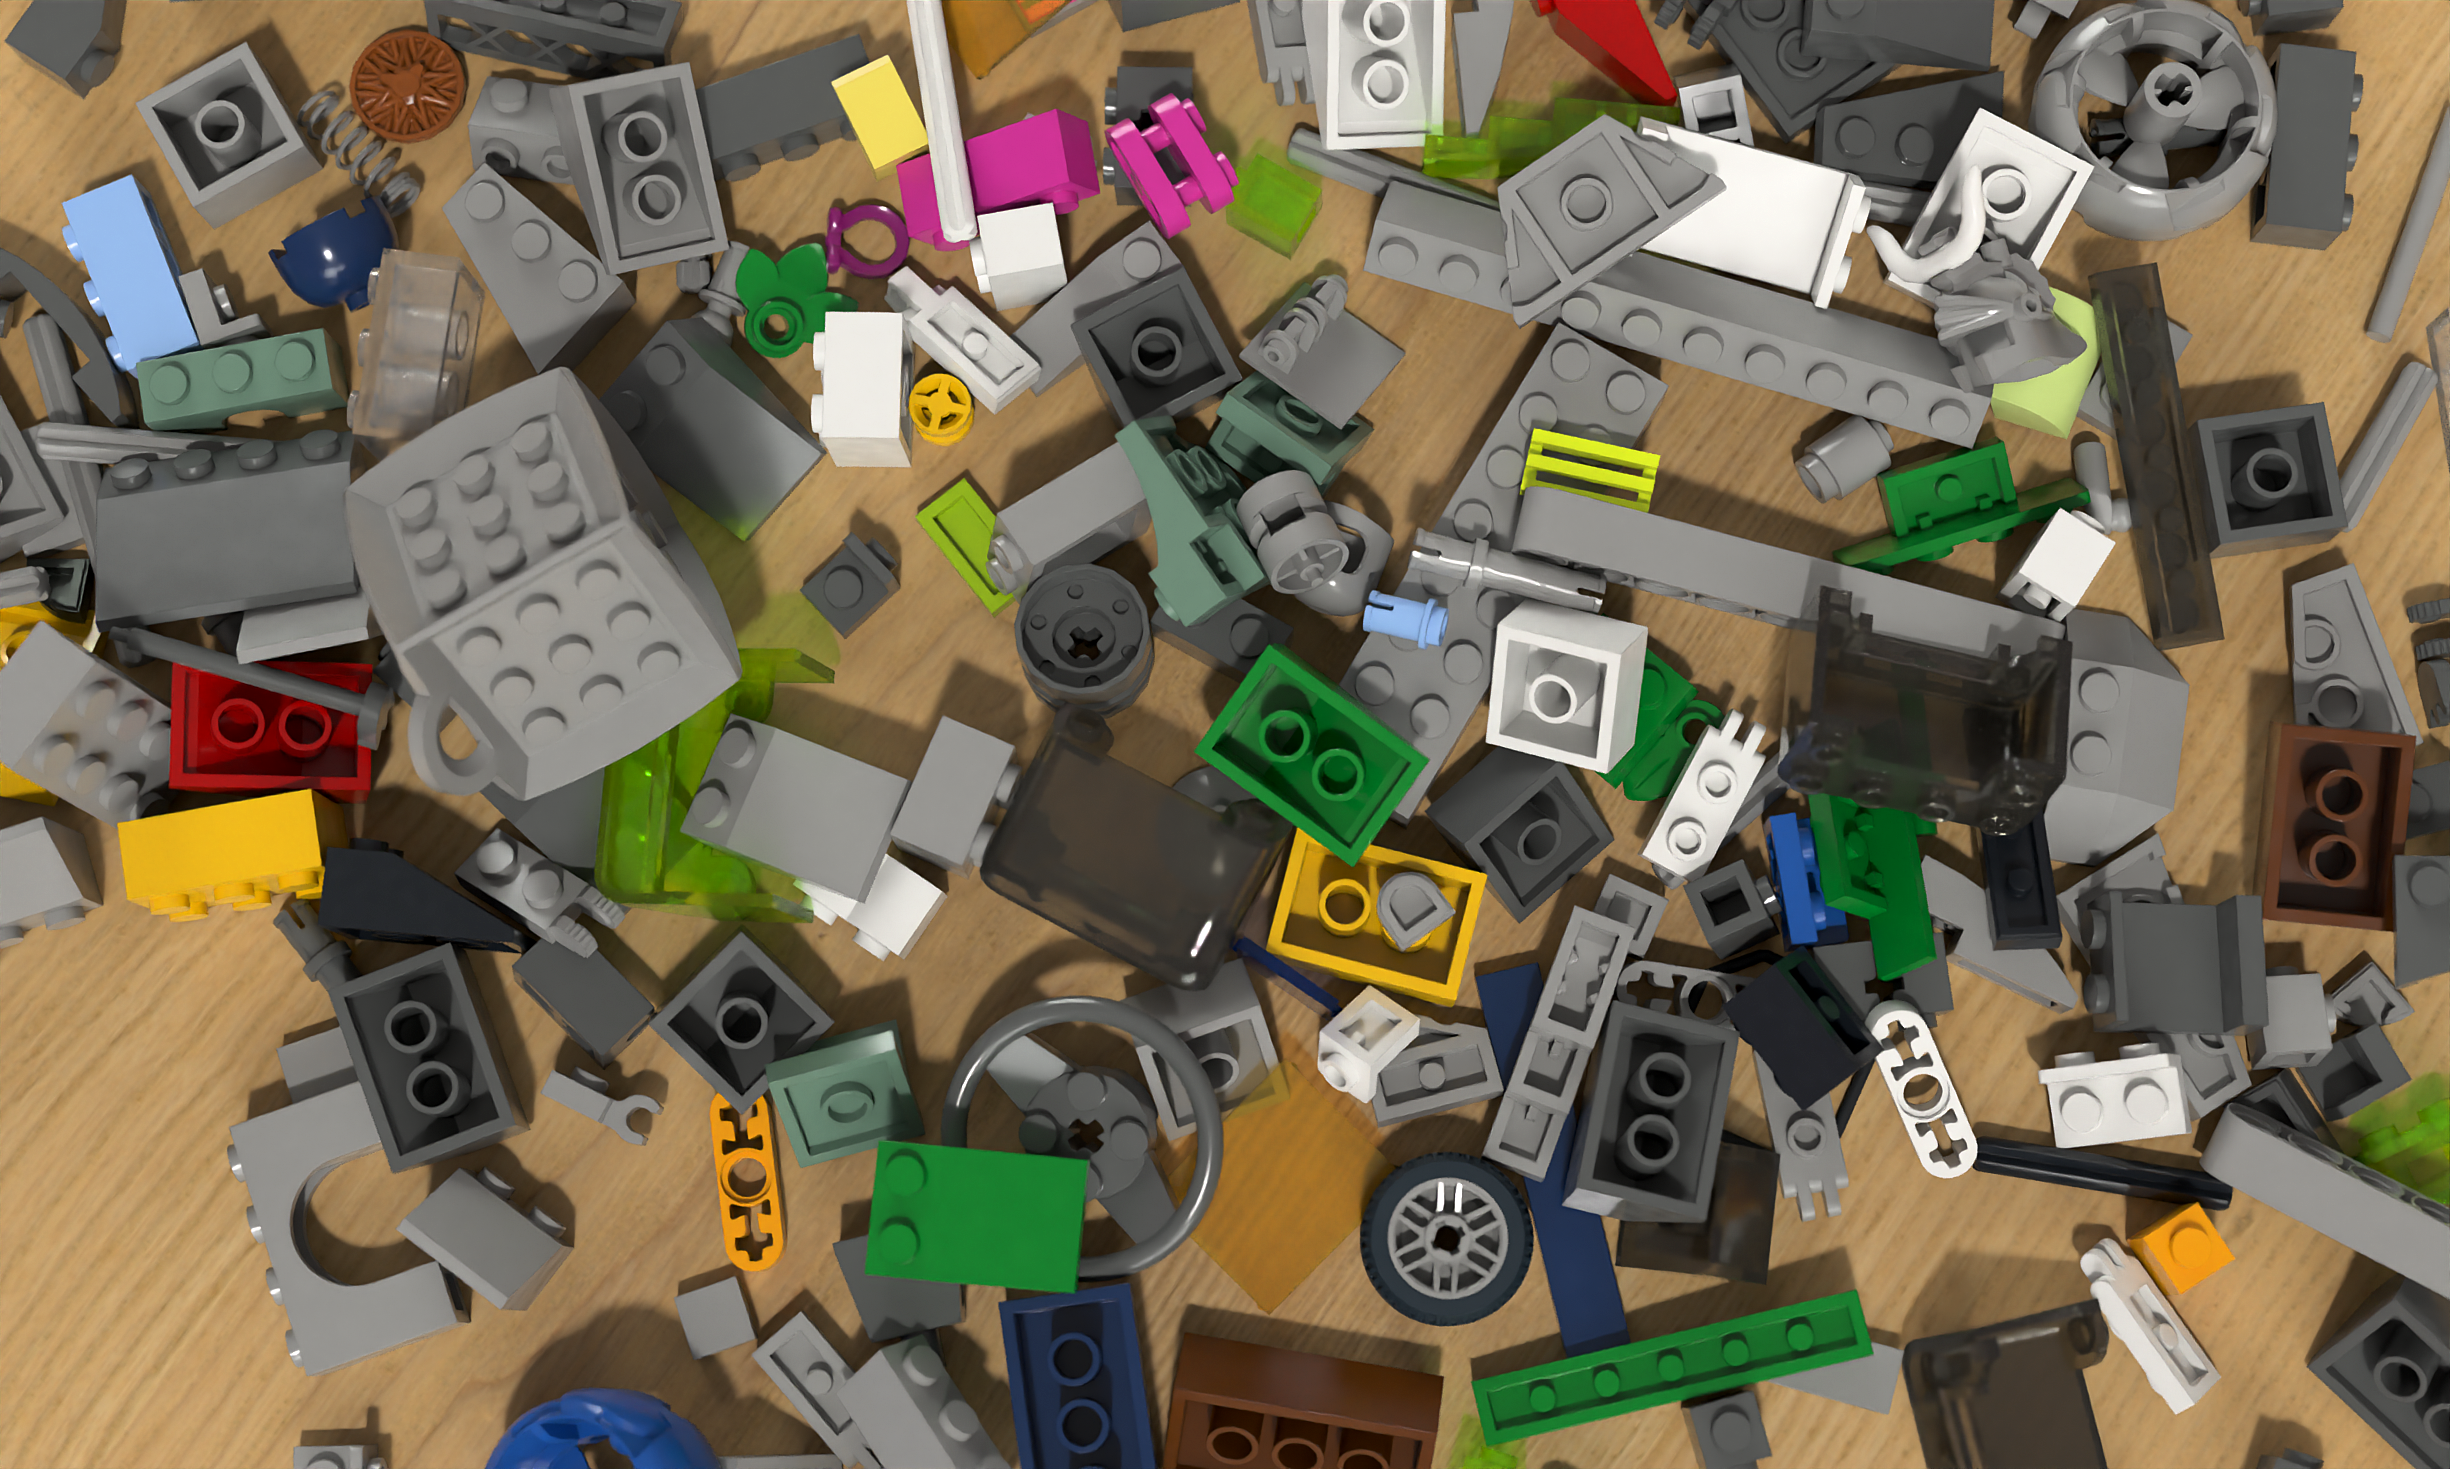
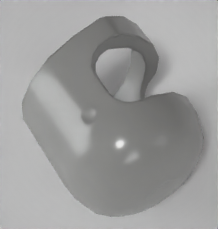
[1294,500,1394,617]

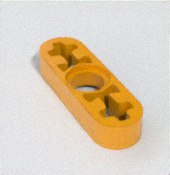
[709,1093,787,1272]

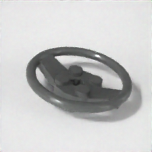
[941,995,1224,1282]

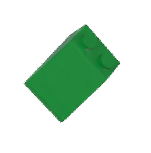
[1193,643,1431,867]
[864,1140,1090,1293]

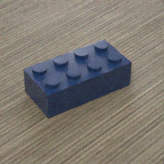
[998,1283,1158,1469]

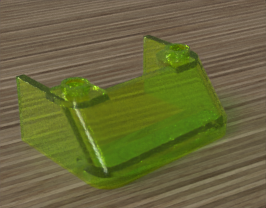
[594,648,835,923]

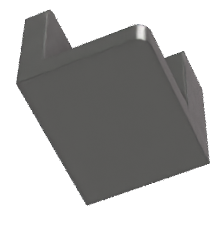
[2295,1023,2412,1122]

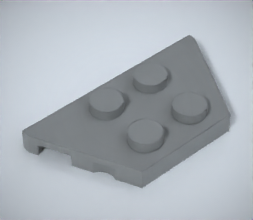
[1497,114,1727,329]

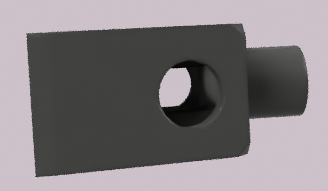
[832,1235,966,1367]

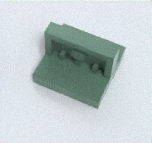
[1205,371,1374,500]
[765,1019,926,1168]

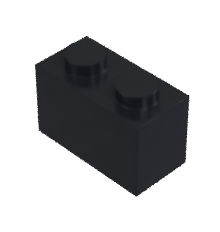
[1722,945,1884,1112]

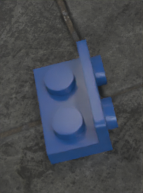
[1763,812,1849,952]

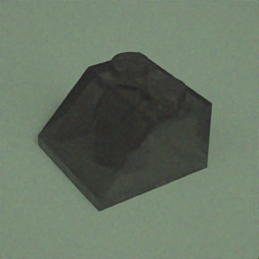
[1615,1143,1781,1285]

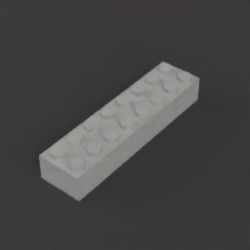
[1339,322,1669,829]

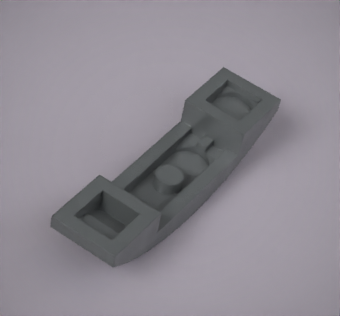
[0,248,140,429]

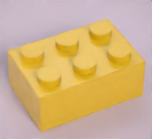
[117,789,349,922]
[1265,828,1488,1007]

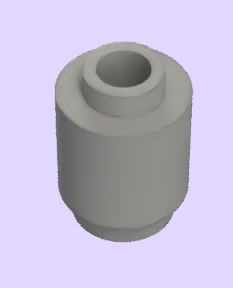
[1795,414,1894,504]

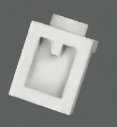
[1317,985,1420,1103]

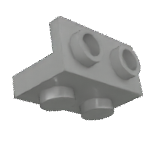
[468,76,574,185]

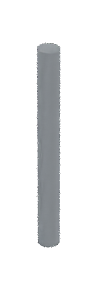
[2366,107,2450,343]

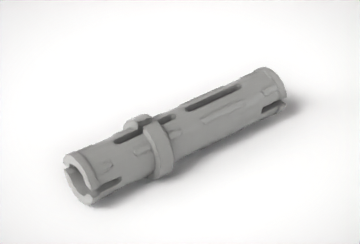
[1408,527,1607,615]

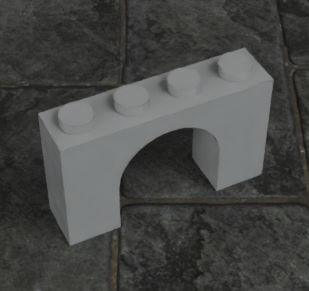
[227,1081,471,1376]

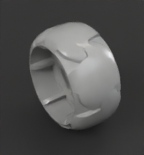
[2028,0,2278,241]

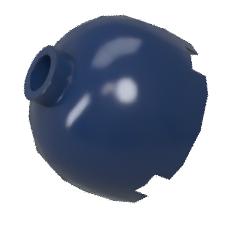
[268,196,400,313]

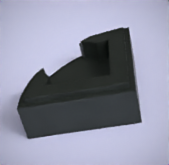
[26,558,95,624]

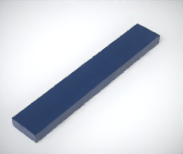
[1474,962,1631,1359]

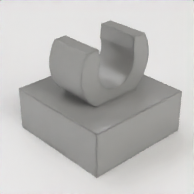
[2014,0,2079,39]

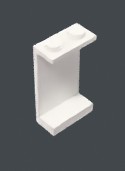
[1629,116,1871,309]

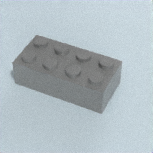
[0,620,181,829]

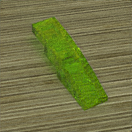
[1422,97,1680,179]

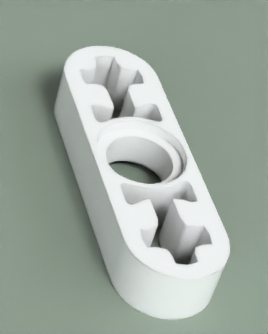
[1865,1000,1978,1178]

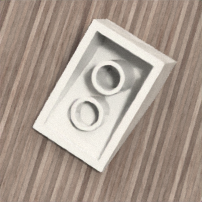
[1302,0,1446,150]
[1883,108,2095,310]

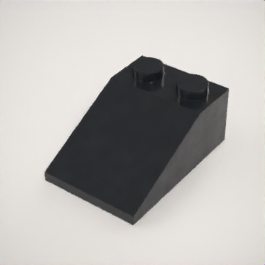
[318,838,537,955]

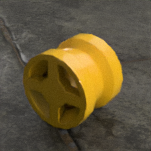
[908,374,975,446]

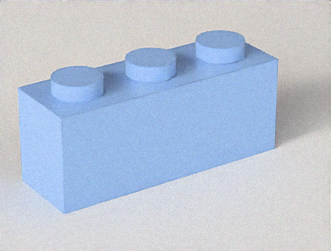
[62,174,205,379]

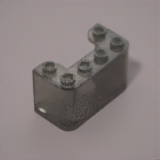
[1777,585,2073,836]

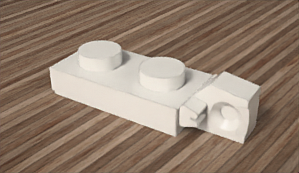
[884,266,1041,414]

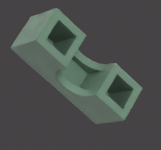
[136,328,351,434]

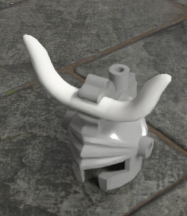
[1866,165,2087,394]

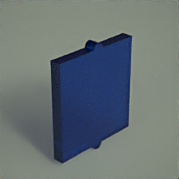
[1232,936,1343,1022]

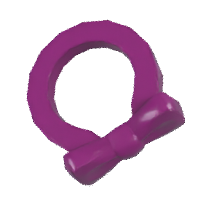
[825,204,910,280]

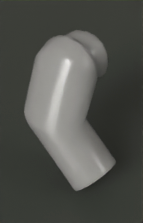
[2073,442,2133,535]

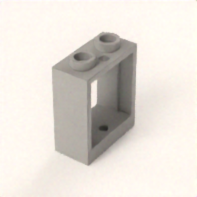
[986,442,1152,605]

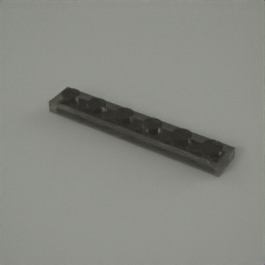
[2088,262,2225,651]

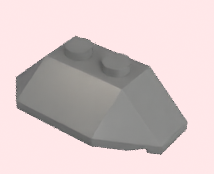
[2039,609,2190,868]

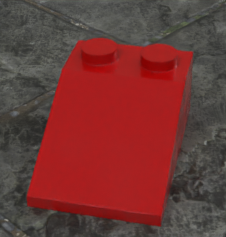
[169,660,372,804]

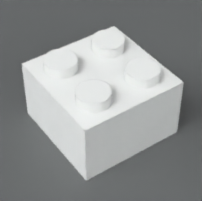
[811,312,915,467]
[1486,598,1648,774]

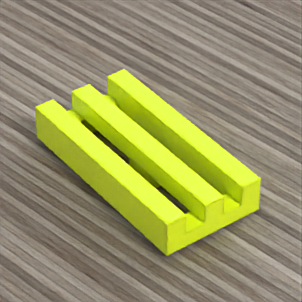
[1519,428,1661,513]

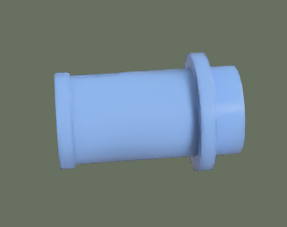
[1363,590,1449,650]

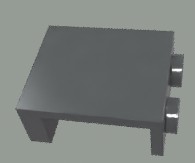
[2080,891,2269,1036]

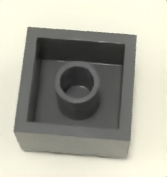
[2179,402,2348,560]

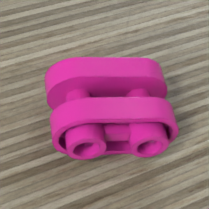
[1104,93,1239,239]

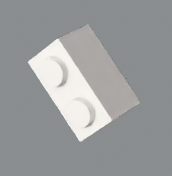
[969,202,1068,311]
[1995,508,2116,622]

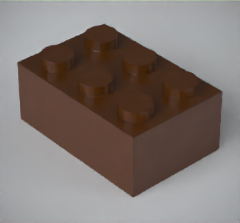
[2252,721,2417,932]

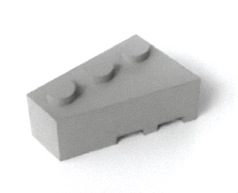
[442,162,636,375]

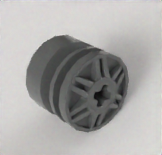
[1014,563,1155,721]

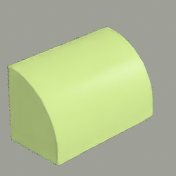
[1990,287,2111,439]

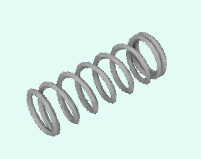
[297,91,420,218]

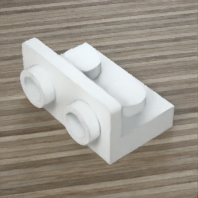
[2038,1043,2192,1149]

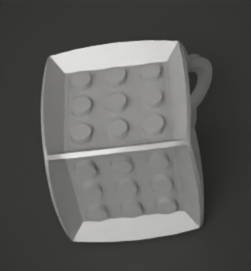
[343,367,743,801]

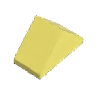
[831,55,930,182]

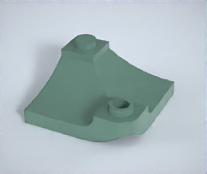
[1114,415,1271,627]

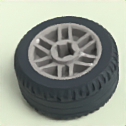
[1360,1152,1534,1326]

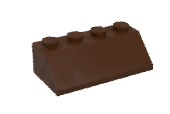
[1162,1332,1444,1469]

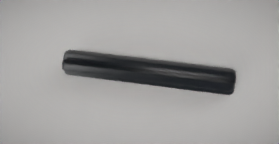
[1972,1136,2233,1211]

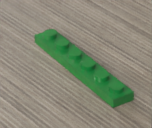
[1471,1289,1874,1447]

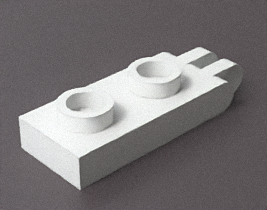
[1637,708,1766,883]
[2080,1239,2221,1415]

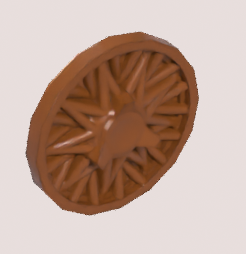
[349,30,467,144]

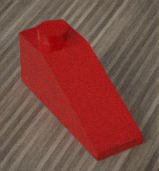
[1530,0,1678,120]

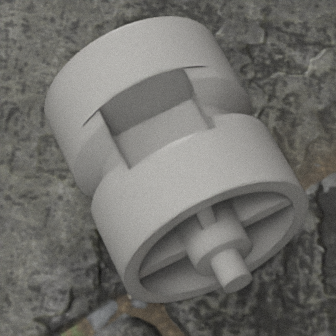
[1237,470,1349,594]

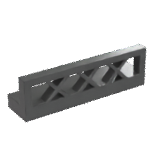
[424,0,683,80]

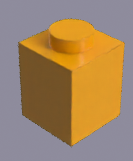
[2126,1202,2236,1296]

